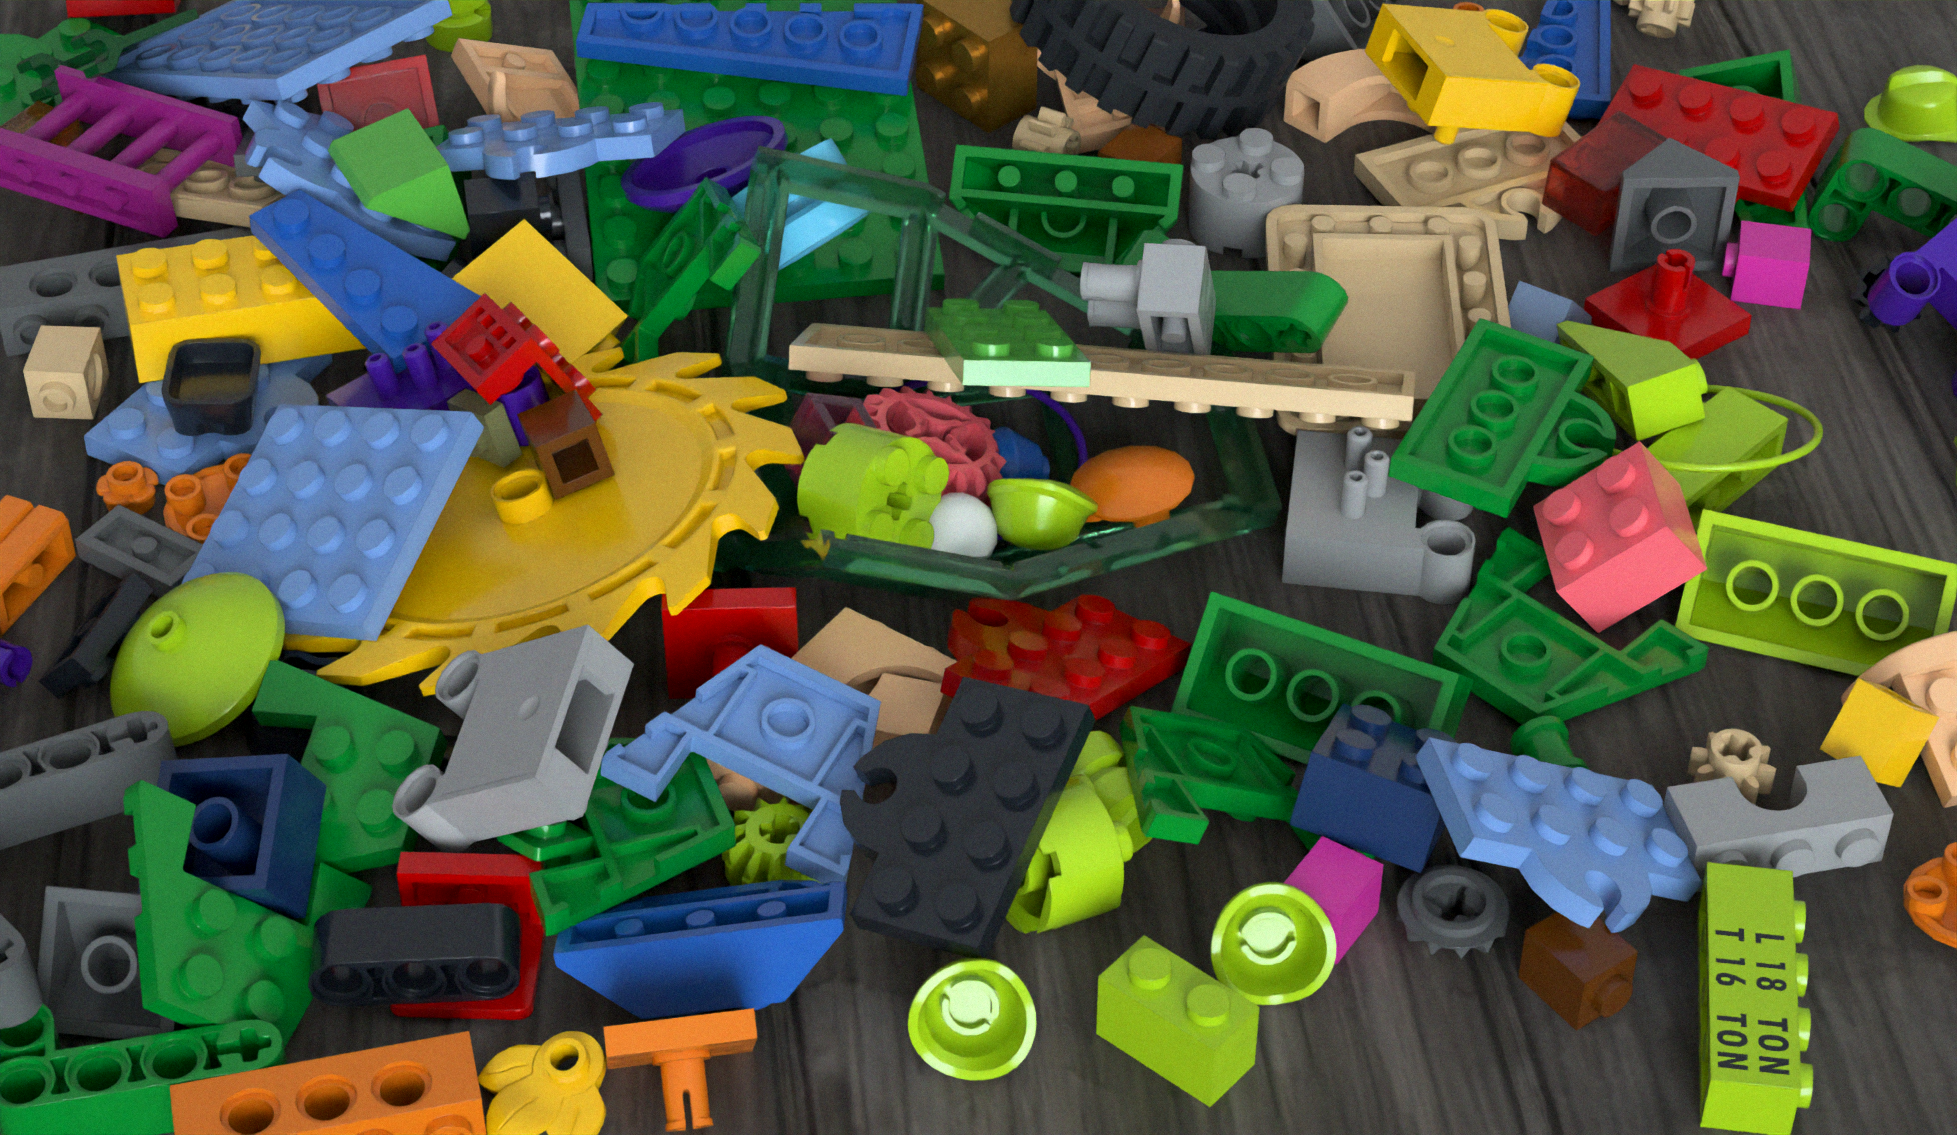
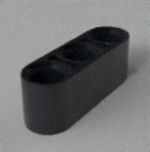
[308,903,523,1007]

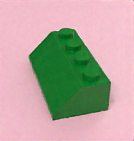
[1170,591,1474,765]

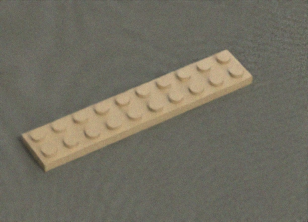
[789,323,1417,429]

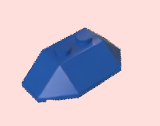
[553,880,848,1019]

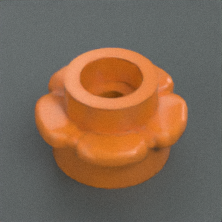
[96,461,159,515]

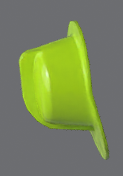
[1864,65,1957,143]

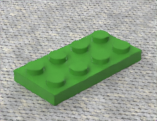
[925,298,1091,387]

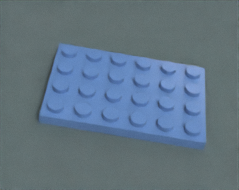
[100,0,452,105]

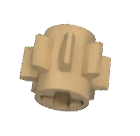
[1628,0,1696,38]
[1012,106,1081,155]
[1687,729,1776,805]

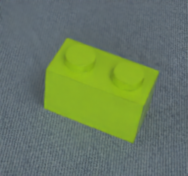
[1096,935,1260,1107]

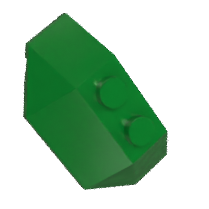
[949,144,1184,276]

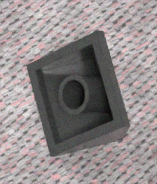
[1608,138,1740,272]
[37,885,184,1039]

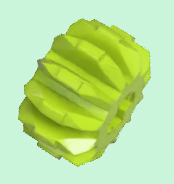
[722,796,820,886]

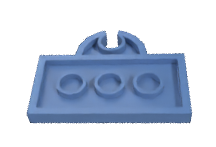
[243,100,456,262]
[436,102,686,180]
[84,354,333,486]
[1415,737,1703,933]

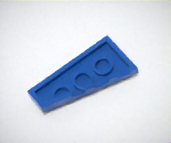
[1518,0,1611,120]
[249,189,481,374]

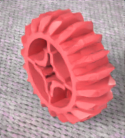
[849,386,1007,508]

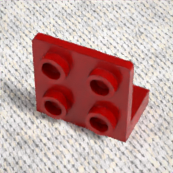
[431,293,603,422]

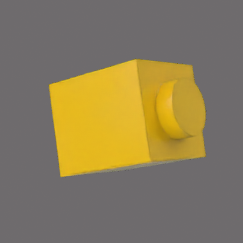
[1820,678,1940,788]

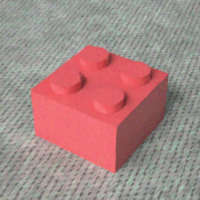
[1533,441,1707,633]

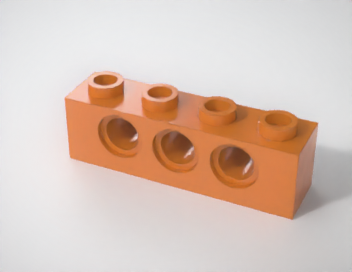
[170,1031,487,1135]

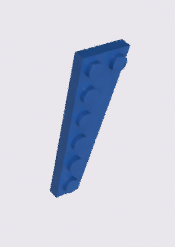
[576,3,924,96]

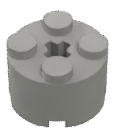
[1188,128,1304,258]

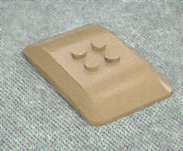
[1265,204,1511,439]

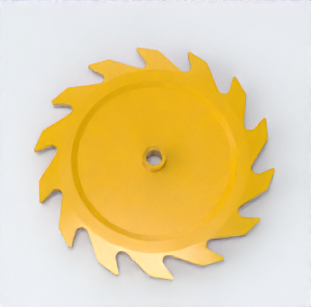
[282,347,805,696]

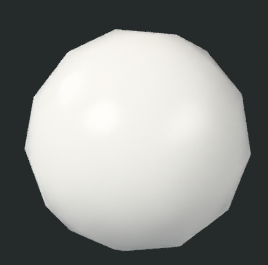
[924,492,997,568]

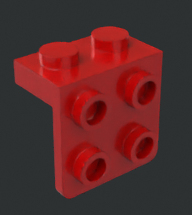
[390,852,546,1020]

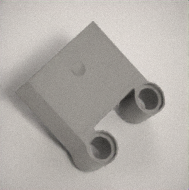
[1282,426,1476,605]
[392,625,634,853]

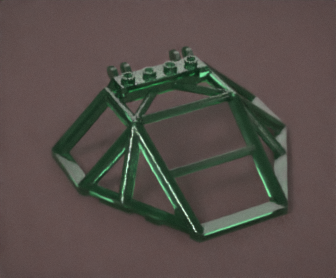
[713,146,1282,600]

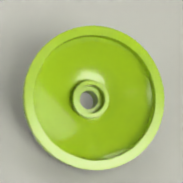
[110,572,285,747]

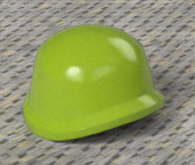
[987,478,1098,550]
[1210,882,1337,1005]
[907,958,1037,1080]

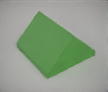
[327,108,470,239]

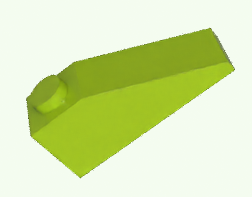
[1556,320,1707,441]

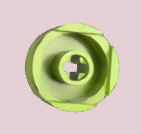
[797,423,949,565]
[1006,774,1133,934]

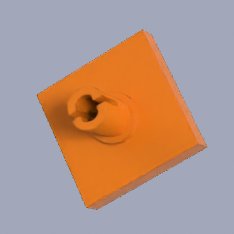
[603,1008,757,1132]

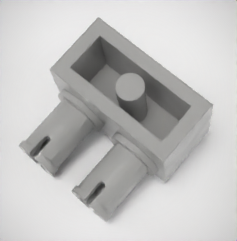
[1080,239,1216,355]

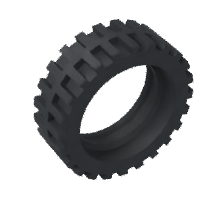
[1009,0,1315,139]

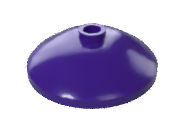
[621,116,788,214]

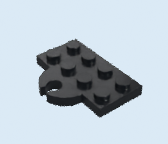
[840,677,1095,959]

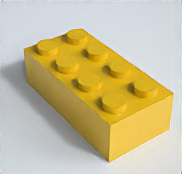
[116,235,366,383]

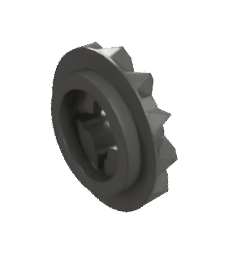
[1396,865,1510,960]

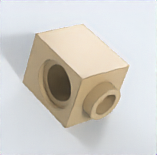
[23,325,110,420]

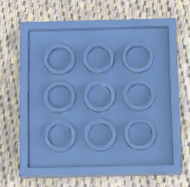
[182,404,484,641]

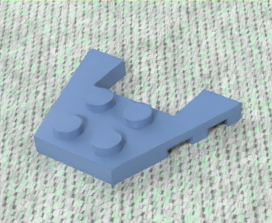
[601,644,881,884]

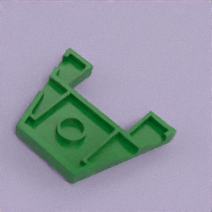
[619,177,761,366]
[1432,527,1709,725]
[252,660,448,874]
[1119,706,1375,860]
[529,738,736,937]
[123,779,372,1048]

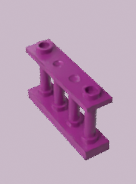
[0,65,243,238]

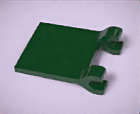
[16,8,200,102]

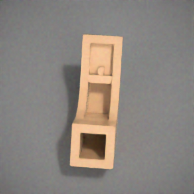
[1284,49,1437,143]

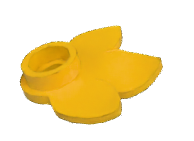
[478,1031,607,1135]

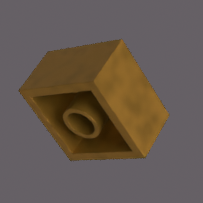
[916,0,1038,133]

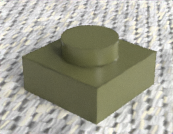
[447,388,523,468]

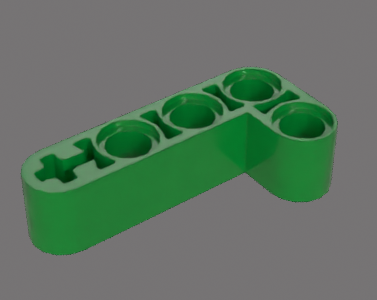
[1808,128,1957,242]
[1118,230,1348,353]
[0,1003,288,1135]

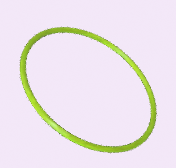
[1612,385,1823,473]

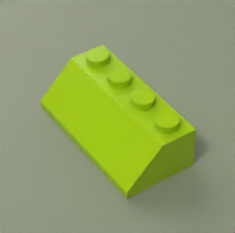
[1675,509,1957,677]

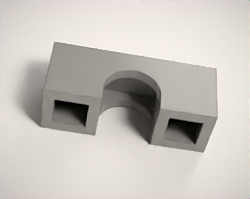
[1663,756,1894,892]

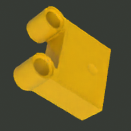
[1365,3,1580,145]

